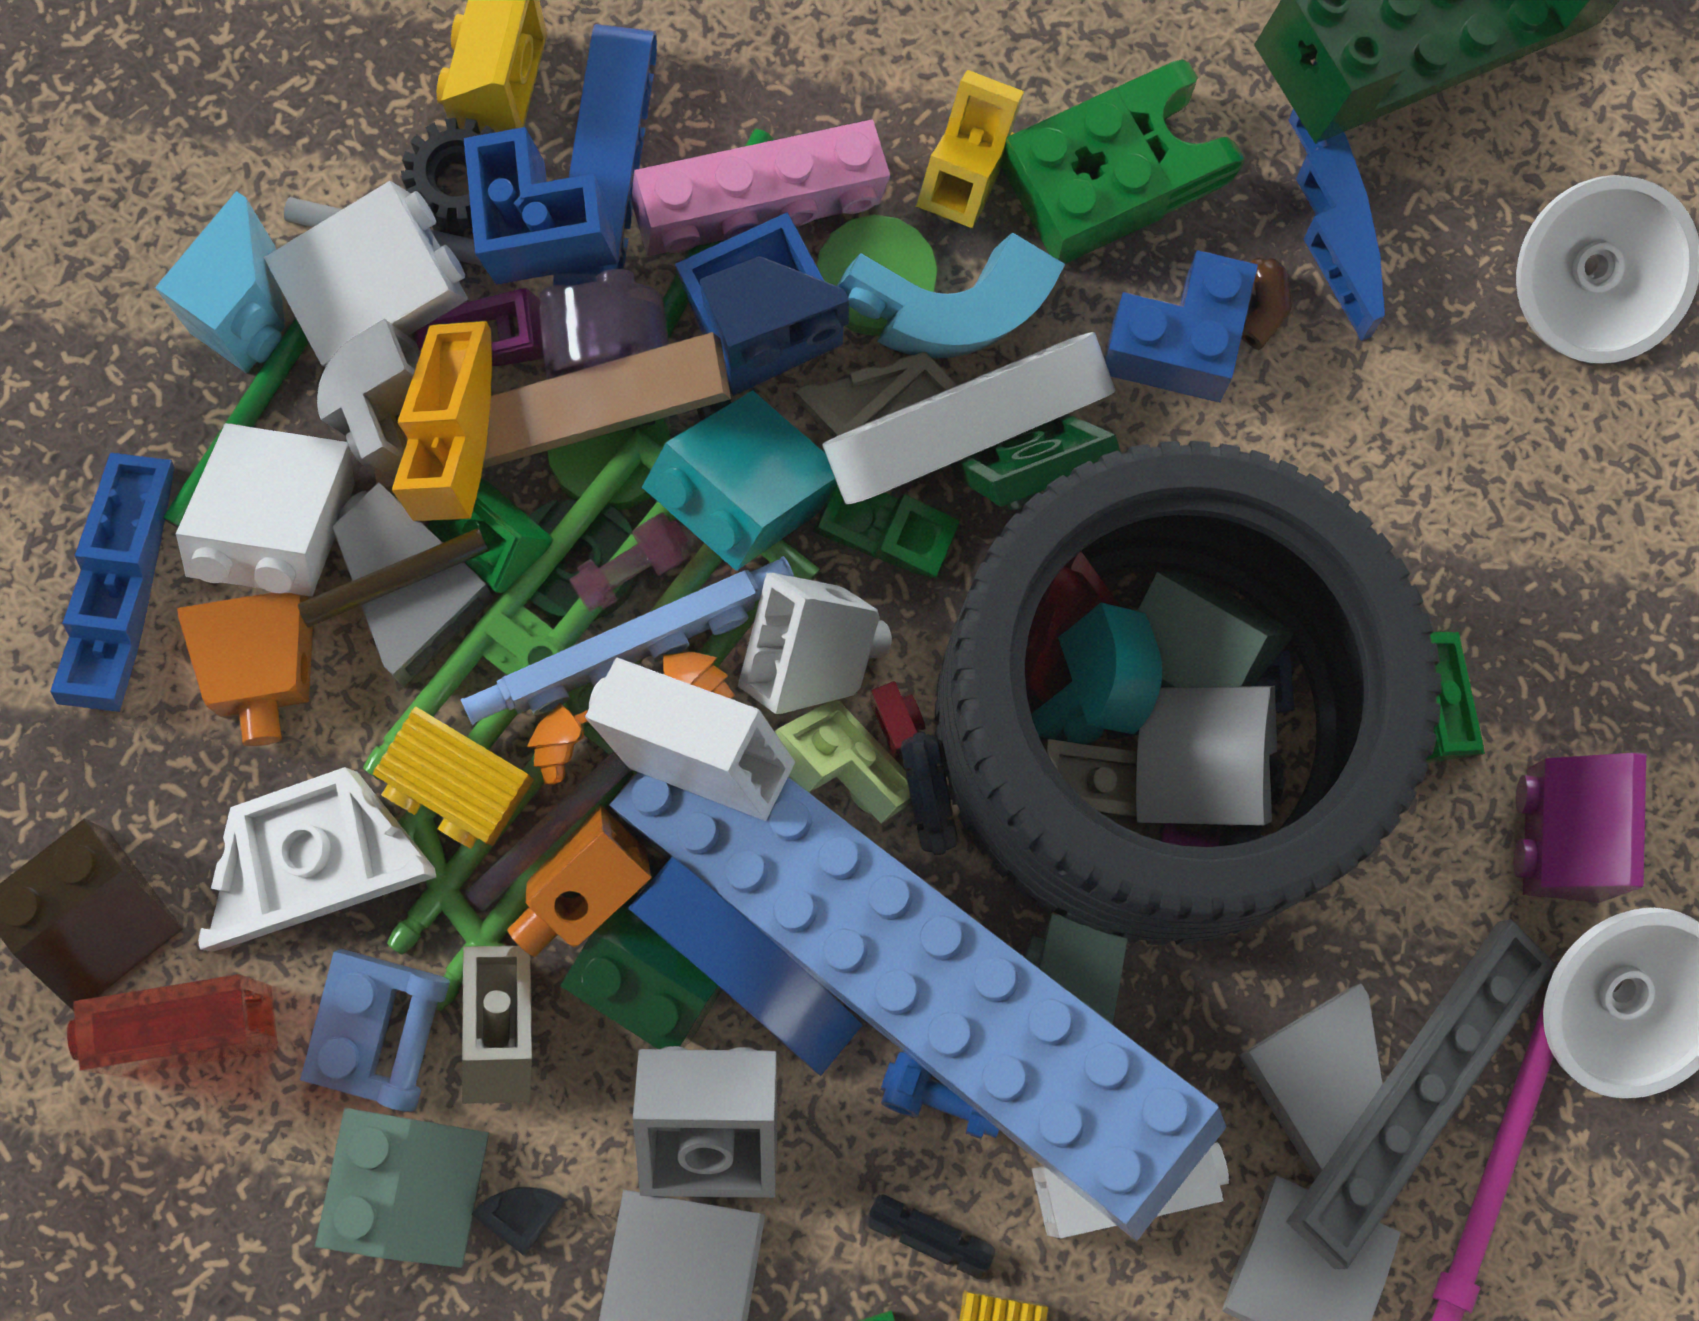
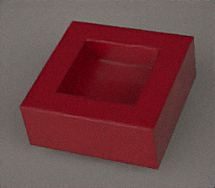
[870,681,926,760]

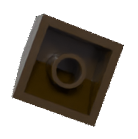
[0,819,183,1012]

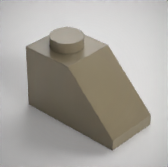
[462,946,532,1104]

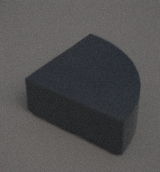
[471,1186,567,1256]

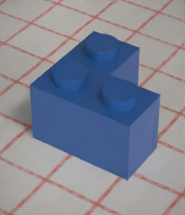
[464,127,617,285]
[1104,250,1258,403]

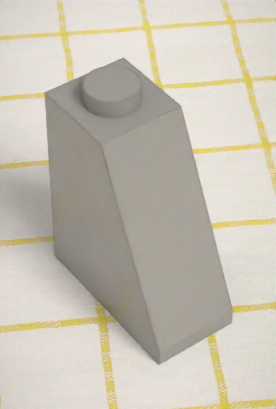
[332,482,494,687]
[1238,984,1383,1180]

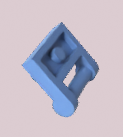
[300,949,450,1112]

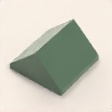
[1137,570,1294,687]

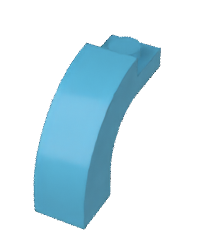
[837,232,1065,358]

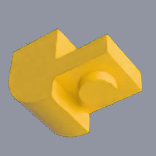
[916,70,1025,228]

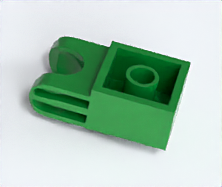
[1001,59,1245,264]

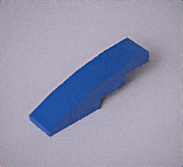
[1289,109,1385,341]
[50,453,174,712]

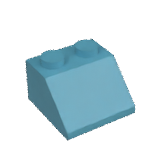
[155,191,285,374]

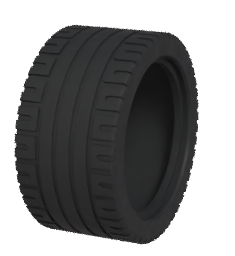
[934,441,1441,945]

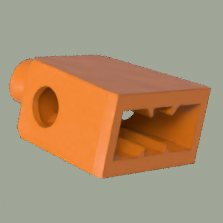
[177,592,313,746]
[507,804,651,957]

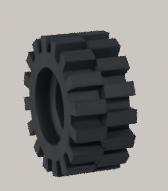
[401,118,495,237]

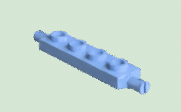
[460,556,794,725]

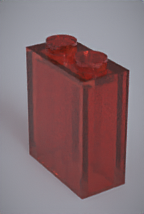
[67,974,279,1077]

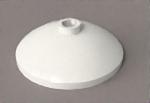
[1516,175,1699,363]
[1543,908,1699,1098]

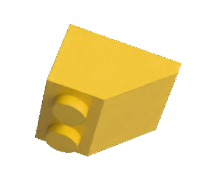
[436,0,547,132]

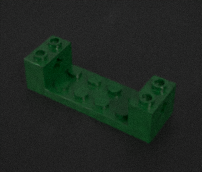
[1254,0,1620,144]

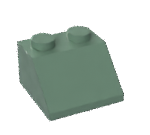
[315,1108,490,1268]

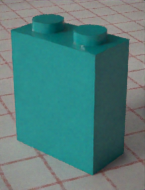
[642,390,837,571]

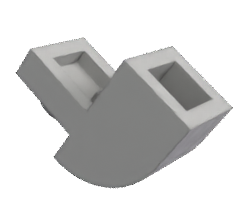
[317,318,420,479]

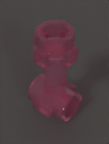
[569,512,691,612]

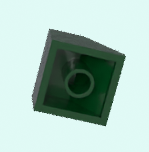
[561,863,722,1049]

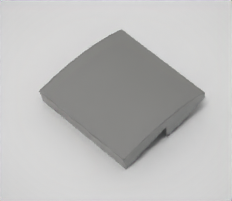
[1136,686,1277,825]
[1222,1175,1401,1321]
[599,1189,766,1321]

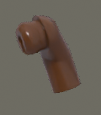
[1241,258,1292,350]

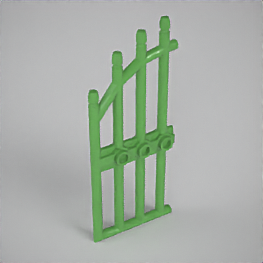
[363,428,820,1011]

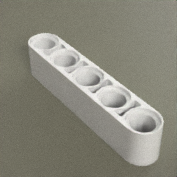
[822,332,1116,504]

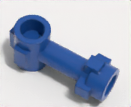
[880,1052,999,1139]

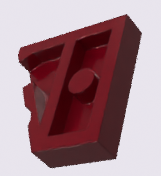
[1025,551,1121,709]

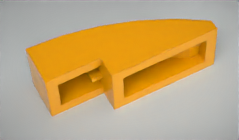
[392,321,492,521]

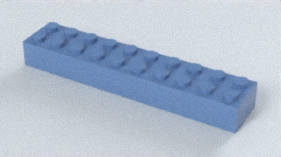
[610,772,1226,1241]

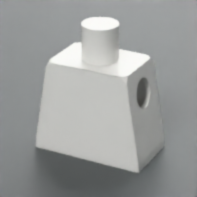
[738,573,892,714]

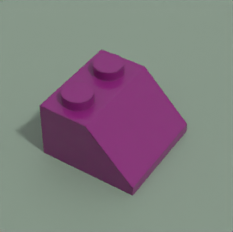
[1513,753,1647,903]

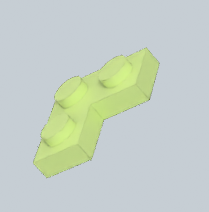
[775,700,911,823]

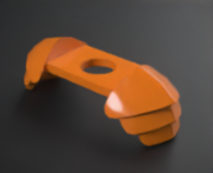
[527,652,735,785]

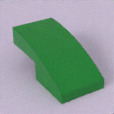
[813,484,960,579]

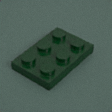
[950,414,1121,510]

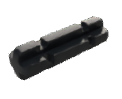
[900,732,958,855]
[866,1195,995,1279]

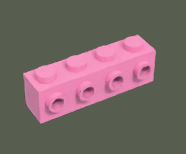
[631,119,890,257]

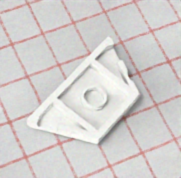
[198,767,436,952]

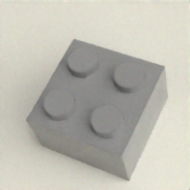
[633,1046,777,1198]

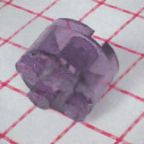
[539,269,669,380]

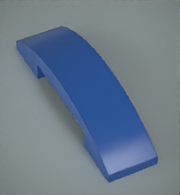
[628,857,863,1076]

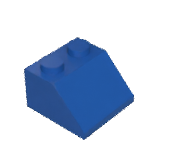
[675,212,843,396]

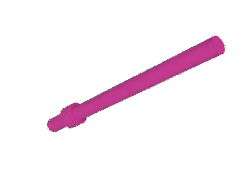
[1431,999,1554,1321]

